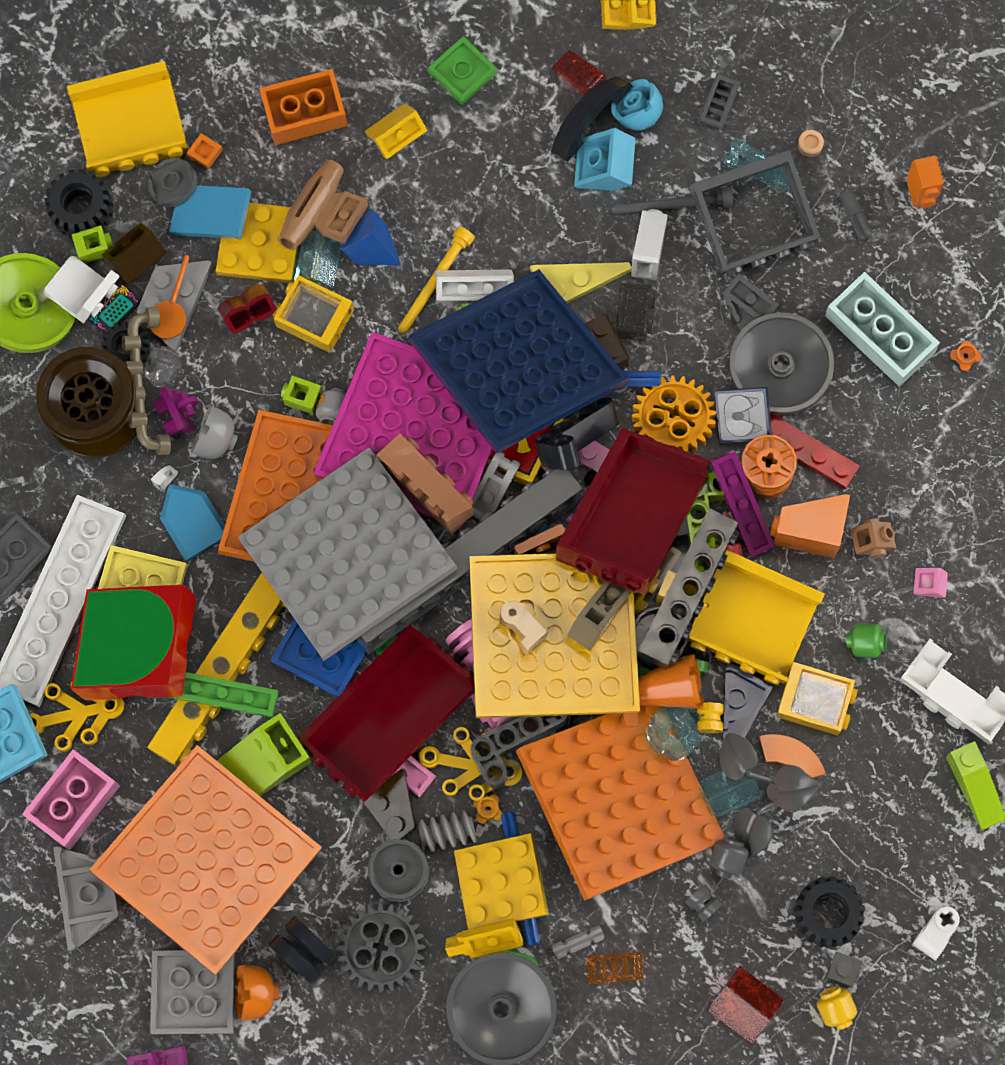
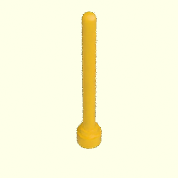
[398,226,475,334]

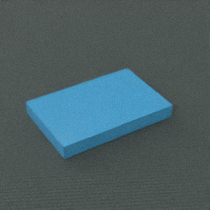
[169,186,252,239]

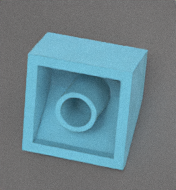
[574,128,636,191]

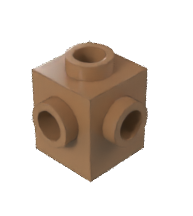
[851,518,896,559]

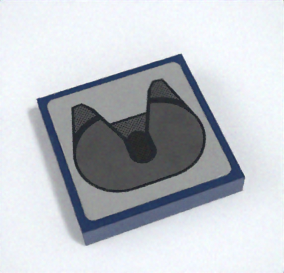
[715,387,772,443]

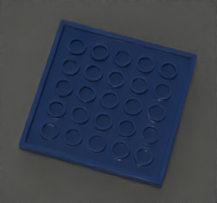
[409,269,628,454]

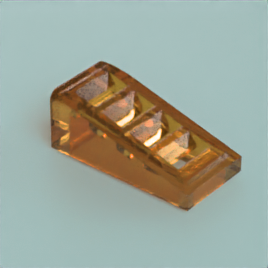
[586,952,643,984]

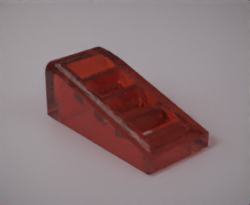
[552,50,606,95]

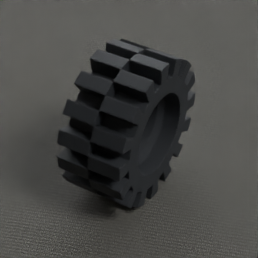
[101,321,151,364]

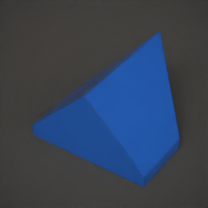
[340,209,401,265]

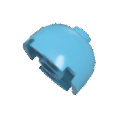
[611,79,663,131]

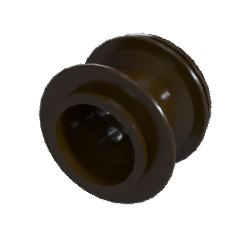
[36,347,137,458]

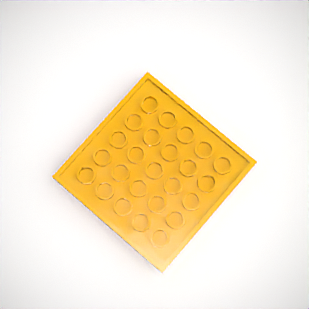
[469,554,640,718]

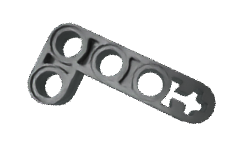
[470,715,568,789]

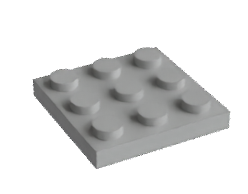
[150,950,235,1035]

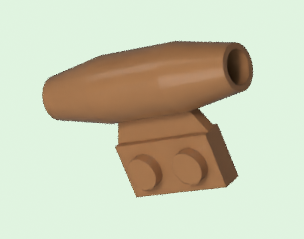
[278,160,368,250]

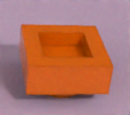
[187,133,223,170]

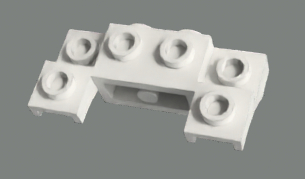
[900,639,1005,744]

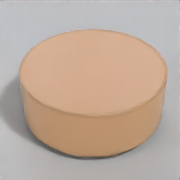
[798,130,824,157]

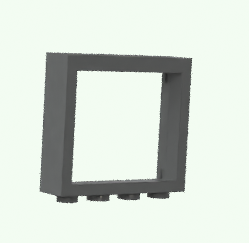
[690,150,821,276]

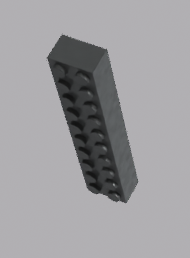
[357,468,583,655]

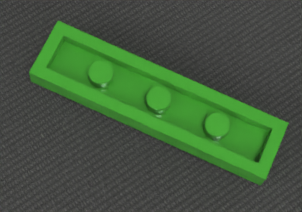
[168,672,279,718]

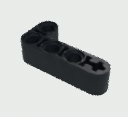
[534,397,619,470]

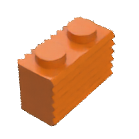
[906,156,945,208]

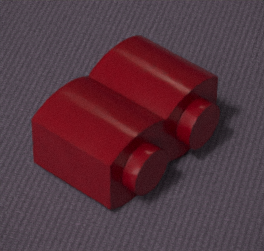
[217,284,277,333]

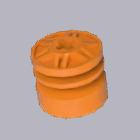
[740,435,797,500]

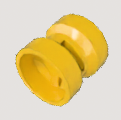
[697,702,724,734]

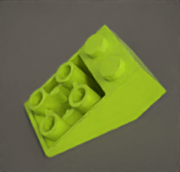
[217,713,312,796]

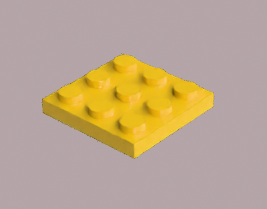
[216,203,298,283]
[454,833,549,930]

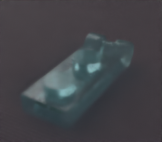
[723,138,798,193]

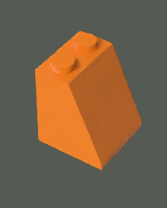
[770,494,850,559]

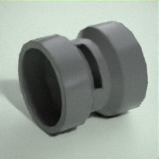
[685,884,724,923]

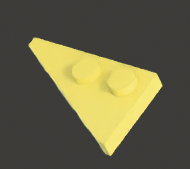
[530,262,632,304]

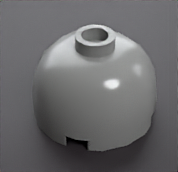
[191,406,238,459]

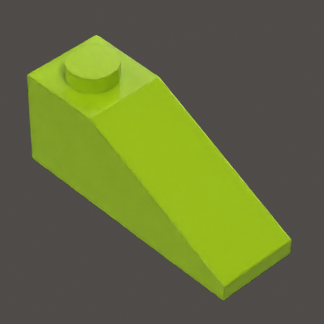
[946,741,1005,831]

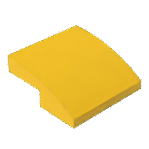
[601,0,656,30]

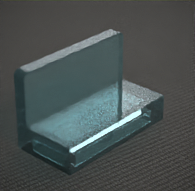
[294,229,342,287]
[698,770,762,818]

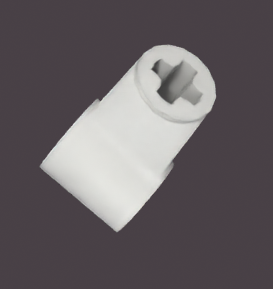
[912,907,959,960]

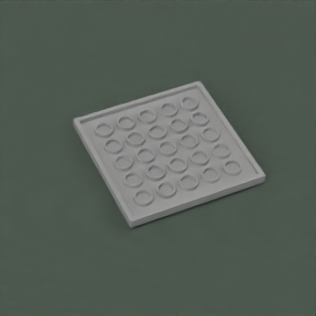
[238,448,458,661]

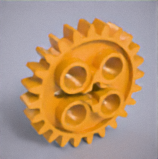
[632,375,717,452]

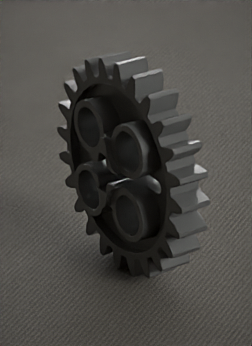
[336,903,426,993]

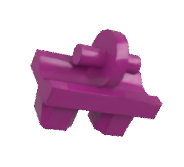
[153,386,198,436]

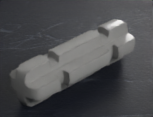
[552,926,604,959]

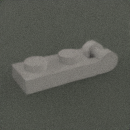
[472,452,521,520]

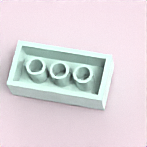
[825,272,940,387]

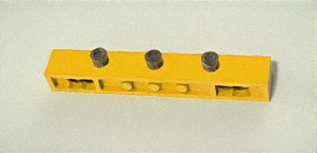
[148,573,286,768]

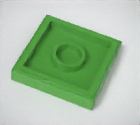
[427,36,498,105]

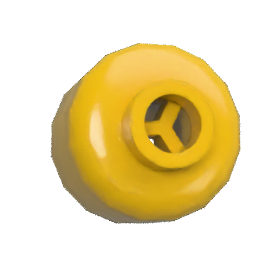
[817,986,857,1030]

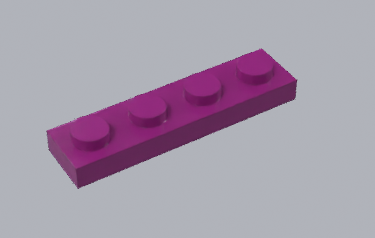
[710,450,775,557]

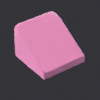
[913,568,948,598]

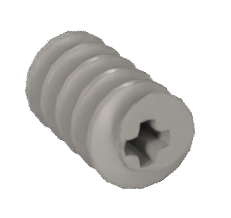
[418,810,477,852]

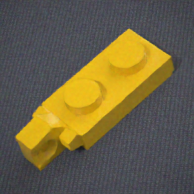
[445,919,523,959]

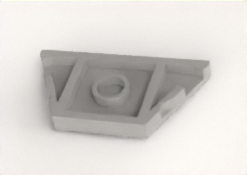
[136,261,213,353]
[53,847,120,951]

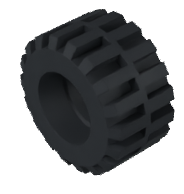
[45,169,113,239]
[793,876,865,948]

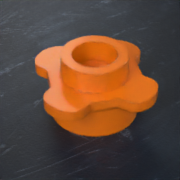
[950,341,982,371]

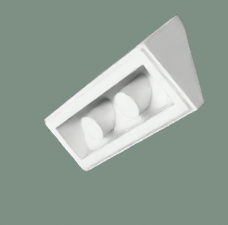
[435,269,514,301]

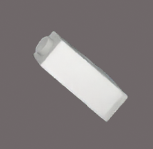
[631,209,668,281]

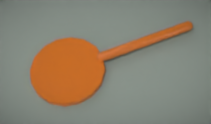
[150,255,189,339]

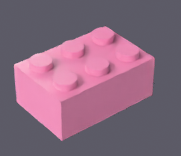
[22,750,120,850]

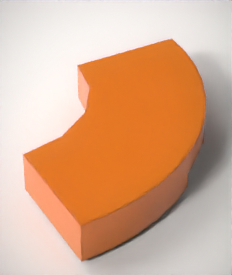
[758,734,826,778]

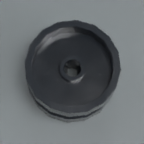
[268,916,338,985]

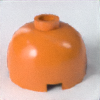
[235,965,279,1021]

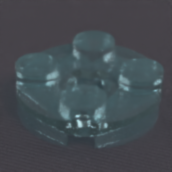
[646,707,701,761]

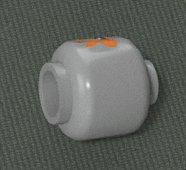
[315,388,346,425]

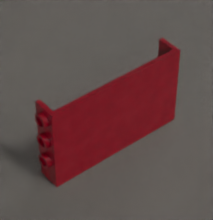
[556,428,710,595]
[297,624,475,803]

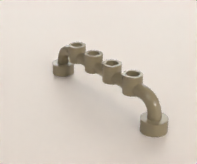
[122,307,171,455]

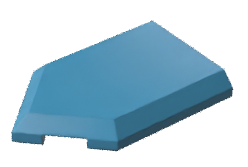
[160,484,225,563]

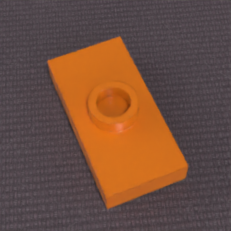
[514,524,565,555]

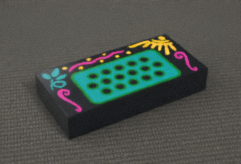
[88,283,141,335]

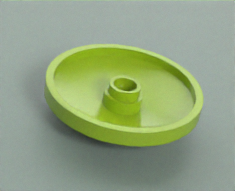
[0,253,75,353]

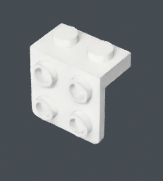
[44,256,119,324]

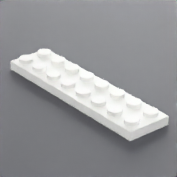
[0,495,126,707]

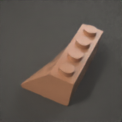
[377,433,474,535]

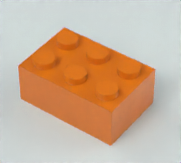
[259,69,348,145]

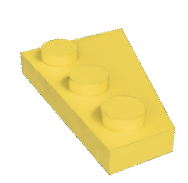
[98,545,188,589]

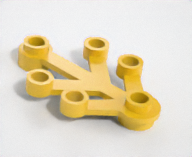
[30,681,124,752]
[419,727,522,802]

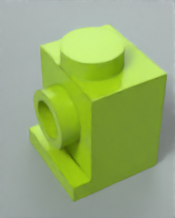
[72,226,113,265]
[281,376,323,416]

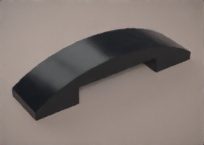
[551,76,633,162]

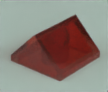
[707,966,784,1044]

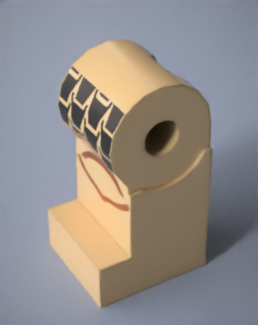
[500,601,548,655]

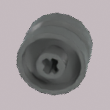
[368,839,430,903]

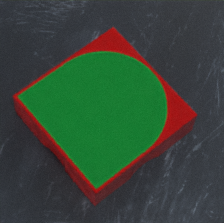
[71,584,196,700]

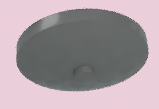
[729,313,834,415]
[446,952,557,1065]

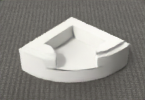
[151,465,178,492]

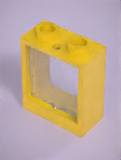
[273,275,355,353]
[776,662,858,736]

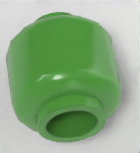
[846,623,887,658]

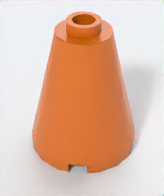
[638,654,704,709]

